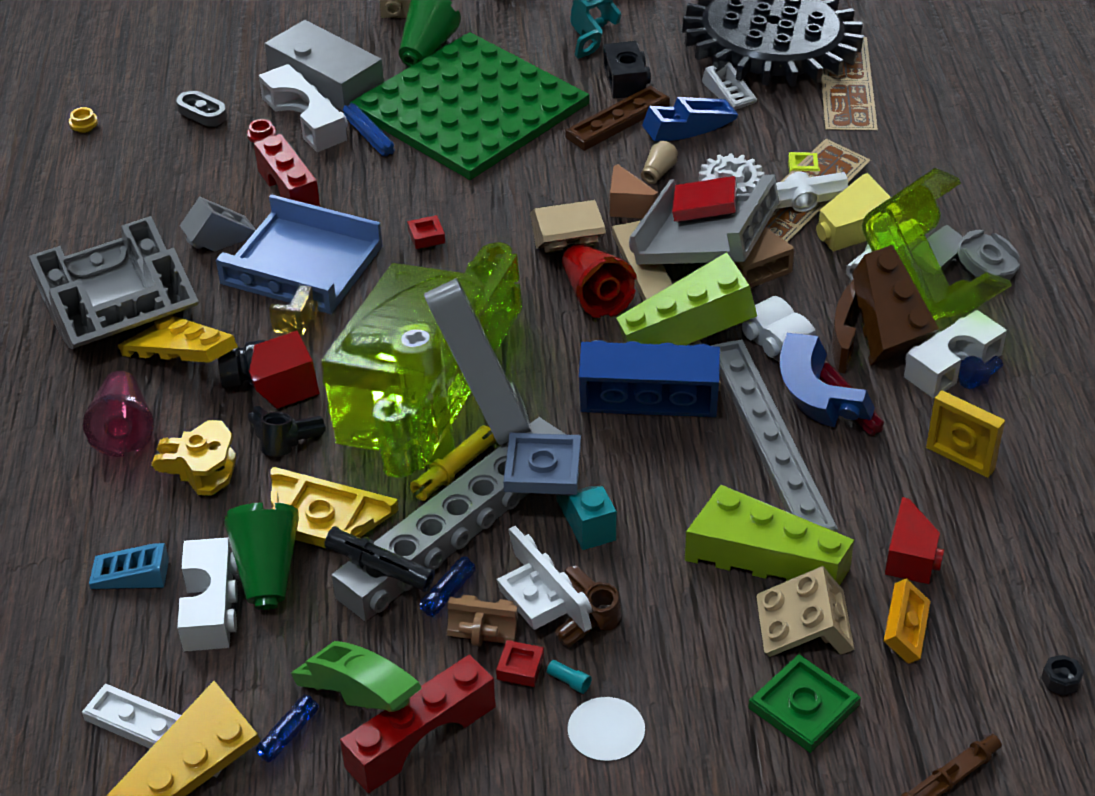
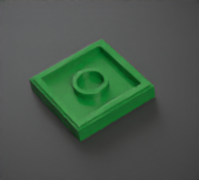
[748,654,861,753]

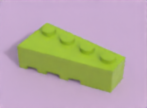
[616,252,757,345]
[685,485,854,586]

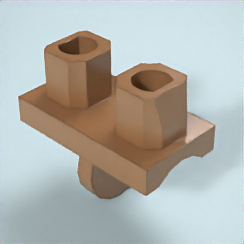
[447,594,518,647]

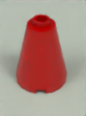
[562,244,637,318]

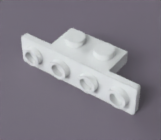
[497,526,592,632]

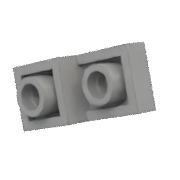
[909,225,963,276]

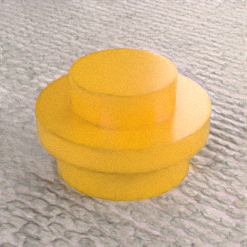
[69,107,98,133]

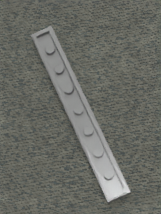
[711,339,838,532]

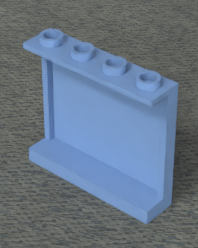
[216,194,383,314]

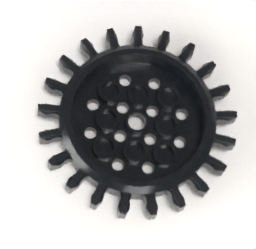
[682,0,864,86]

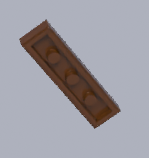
[565,85,670,151]

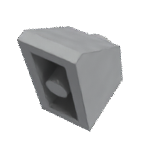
[180,196,256,251]

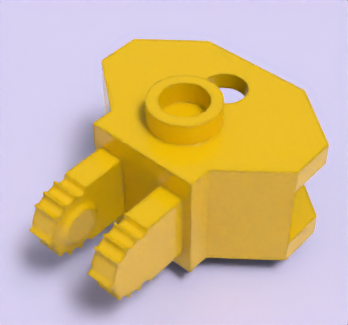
[151,420,237,496]

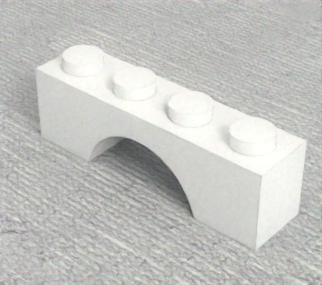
[259,64,348,152]

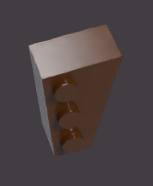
[852,245,939,366]

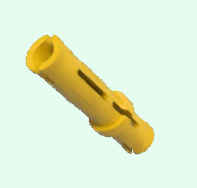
[410,425,496,501]

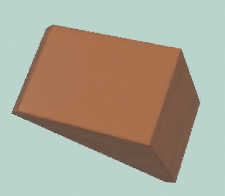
[610,164,658,218]

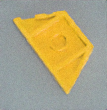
[271,467,399,548]

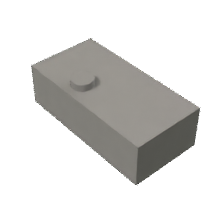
[264,20,384,111]

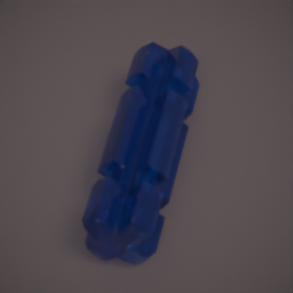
[419,556,476,617]
[255,695,319,762]

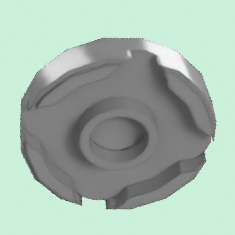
[957,230,1020,283]

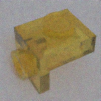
[269,285,318,336]

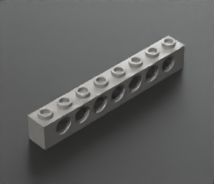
[332,417,565,622]

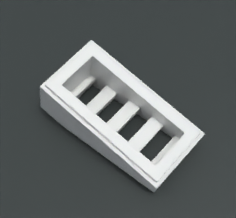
[702,62,757,110]

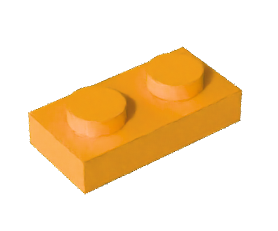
[884,578,931,664]

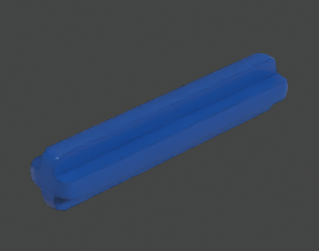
[343,103,395,157]

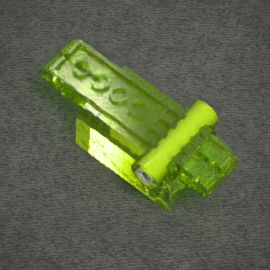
[321,242,522,478]

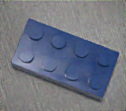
[579,340,720,417]

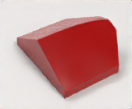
[249,330,320,409]

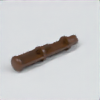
[901,734,1002,796]

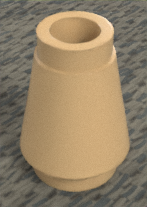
[641,141,678,184]

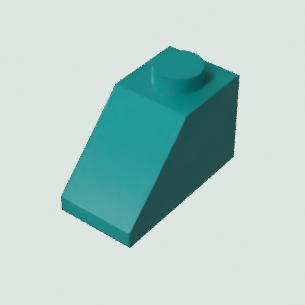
[557,486,617,550]

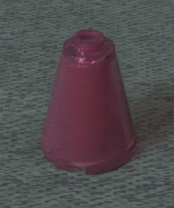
[82,371,154,457]

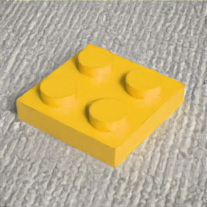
[926,390,1005,478]

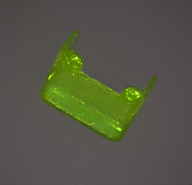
[862,168,1012,321]

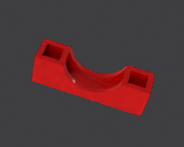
[340,654,496,794]

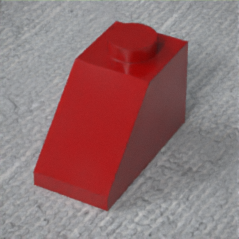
[885,497,944,584]

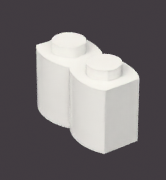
[742,296,816,362]

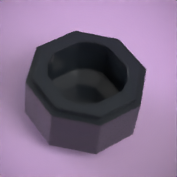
[1041,655,1084,695]

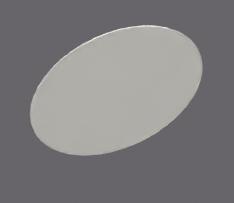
[568,697,645,761]

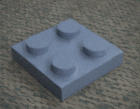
[503,433,581,495]

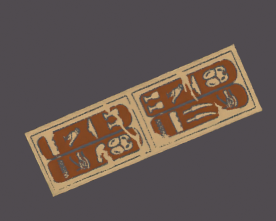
[821,37,878,130]
[765,139,870,242]

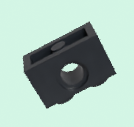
[603,41,651,99]

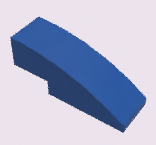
[642,97,738,141]

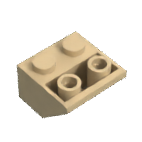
[530,200,606,253]

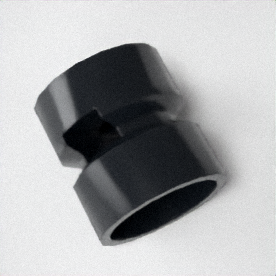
[218,340,265,388]

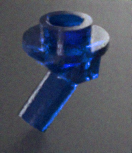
[958,356,1003,389]

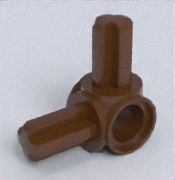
[555,566,622,647]

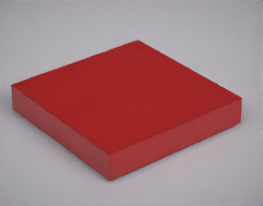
[672,176,737,222]

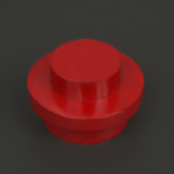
[247,119,276,143]

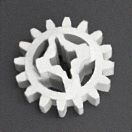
[699,153,764,194]

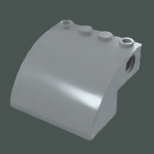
[29,216,199,349]

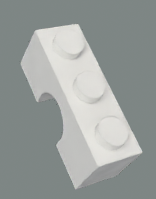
[904,310,1007,399]
[177,537,239,652]

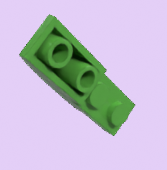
[291,641,422,712]

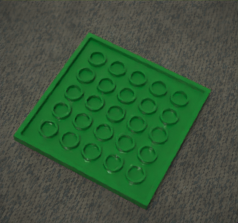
[350,32,590,180]

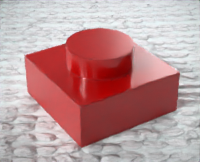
[407,215,445,249]
[496,640,544,687]

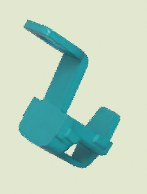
[570,0,621,59]

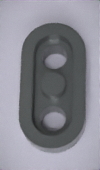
[176,91,227,127]

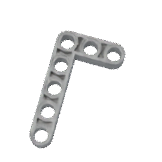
[424,278,532,445]

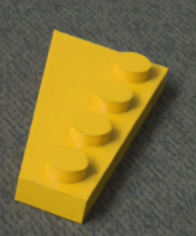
[118,315,238,363]
[107,681,261,796]

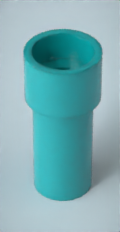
[547,660,592,694]

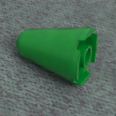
[399,0,461,67]
[224,502,299,610]

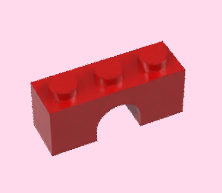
[254,134,320,207]

